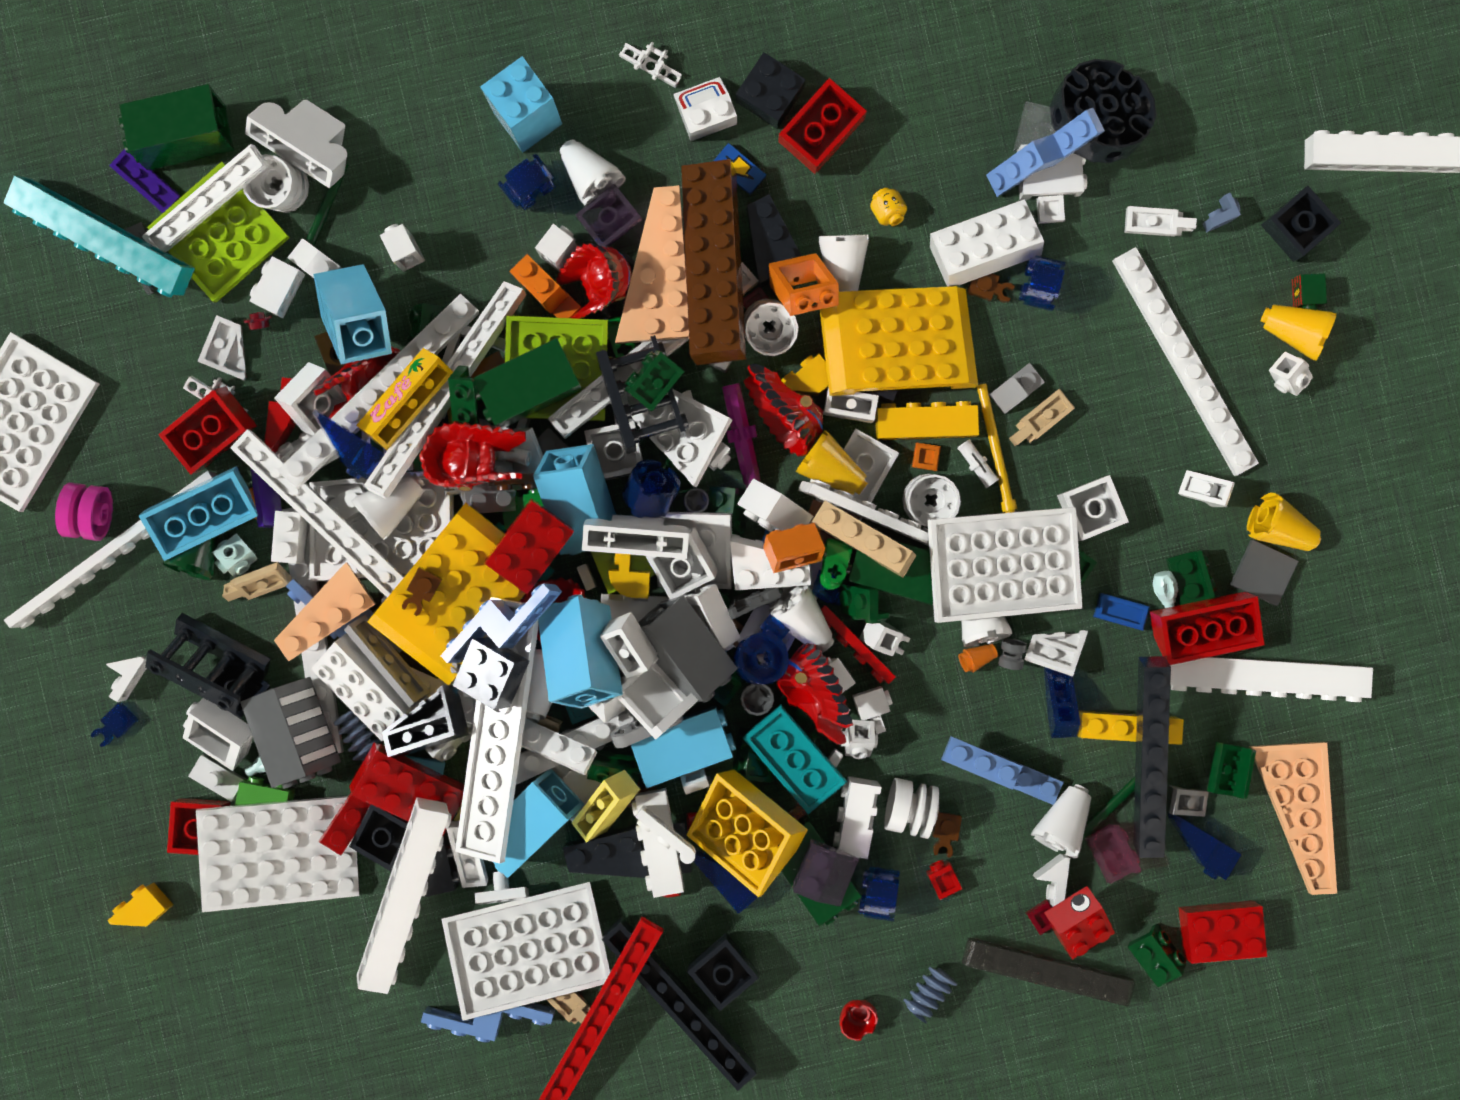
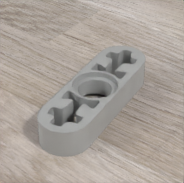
[610,715,684,748]

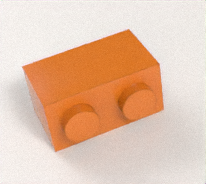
[509,254,568,314]
[763,523,825,573]

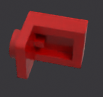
[926,860,962,900]

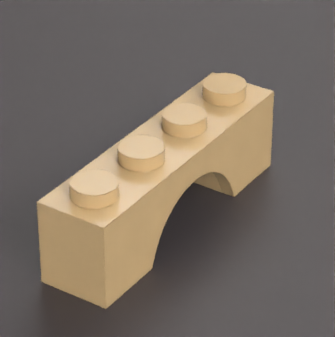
[812,501,916,578]

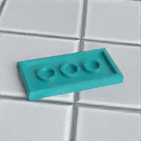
[743,704,847,814]

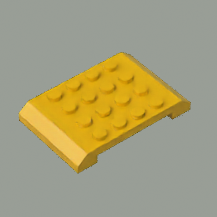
[820,286,978,396]
[367,502,526,685]

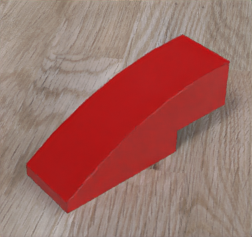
[265,377,296,453]

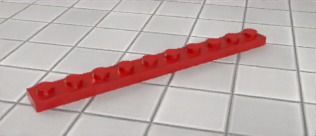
[539,917,664,1100]

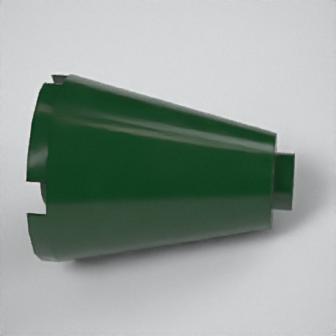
[163,535,218,581]

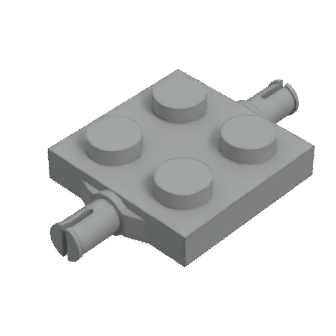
[444,461,529,513]

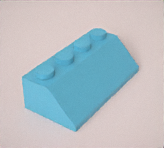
[139,466,258,561]

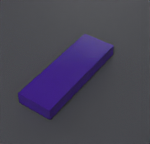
[109,149,181,213]
[250,467,282,528]

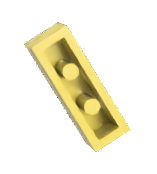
[572,770,640,842]

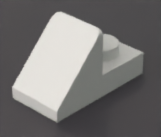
[1178,470,1235,507]
[106,656,147,702]
[1033,854,1070,907]

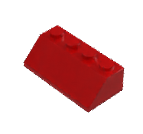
[1150,592,1264,665]

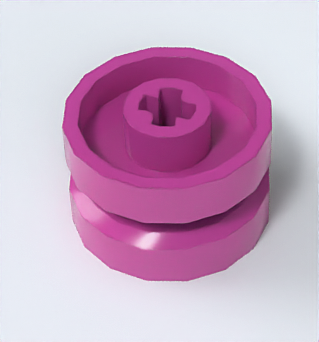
[55,482,113,541]

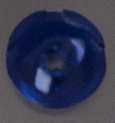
[498,154,556,211]
[1018,255,1066,311]
[622,460,681,518]
[733,633,789,685]
[859,866,900,922]

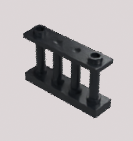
[596,335,689,454]
[145,613,271,714]

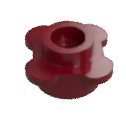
[244,312,272,330]

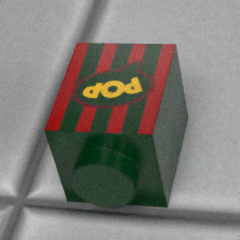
[1292,273,1327,310]

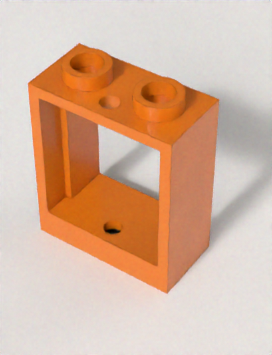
[769,253,839,316]

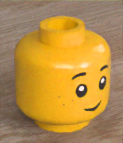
[870,188,907,226]

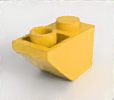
[781,354,829,396]
[108,883,174,927]

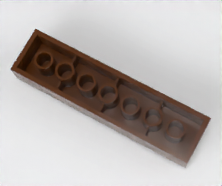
[681,159,746,365]

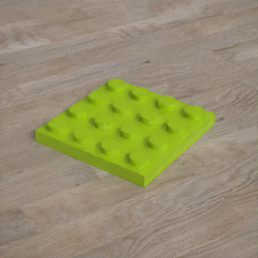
[147,161,290,303]
[505,316,608,421]

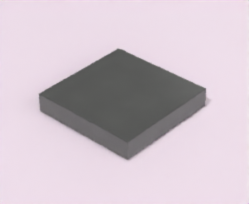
[1230,540,1298,606]

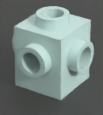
[212,533,258,578]

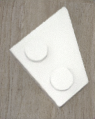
[198,315,246,381]
[1024,630,1088,676]

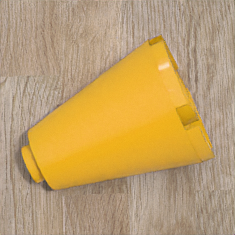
[1260,304,1337,361]
[796,430,868,495]
[1246,492,1321,551]

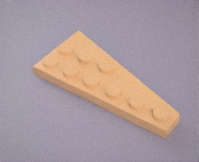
[615,185,689,344]
[1249,742,1337,895]

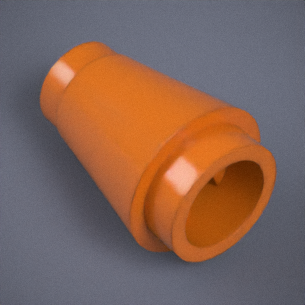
[958,643,998,673]

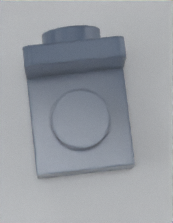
[1203,193,1241,233]

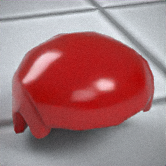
[839,1000,878,1041]

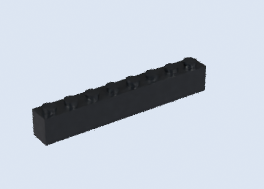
[1133,656,1171,858]
[601,916,757,1091]

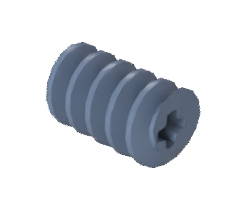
[333,710,380,762]
[903,967,958,1024]

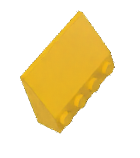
[687,769,808,897]

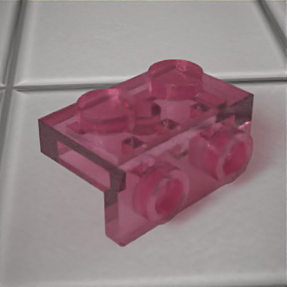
[1085,824,1141,884]

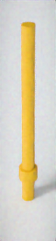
[977,383,1017,513]

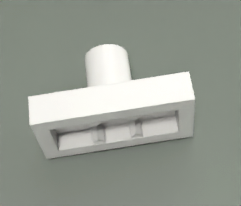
[188,754,246,802]
[475,871,529,905]

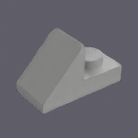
[989,363,1045,414]
[1166,785,1209,816]

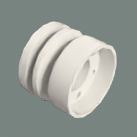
[243,154,309,213]
[744,298,798,356]
[902,474,961,527]
[884,778,939,839]

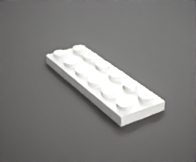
[798,479,929,546]

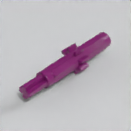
[722,383,761,489]

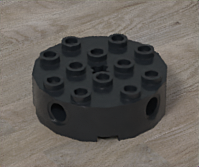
[1050,59,1156,163]

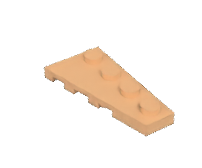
[274,562,376,661]

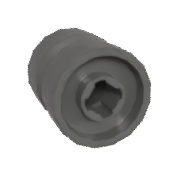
[741,681,774,716]

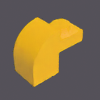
[609,553,651,599]

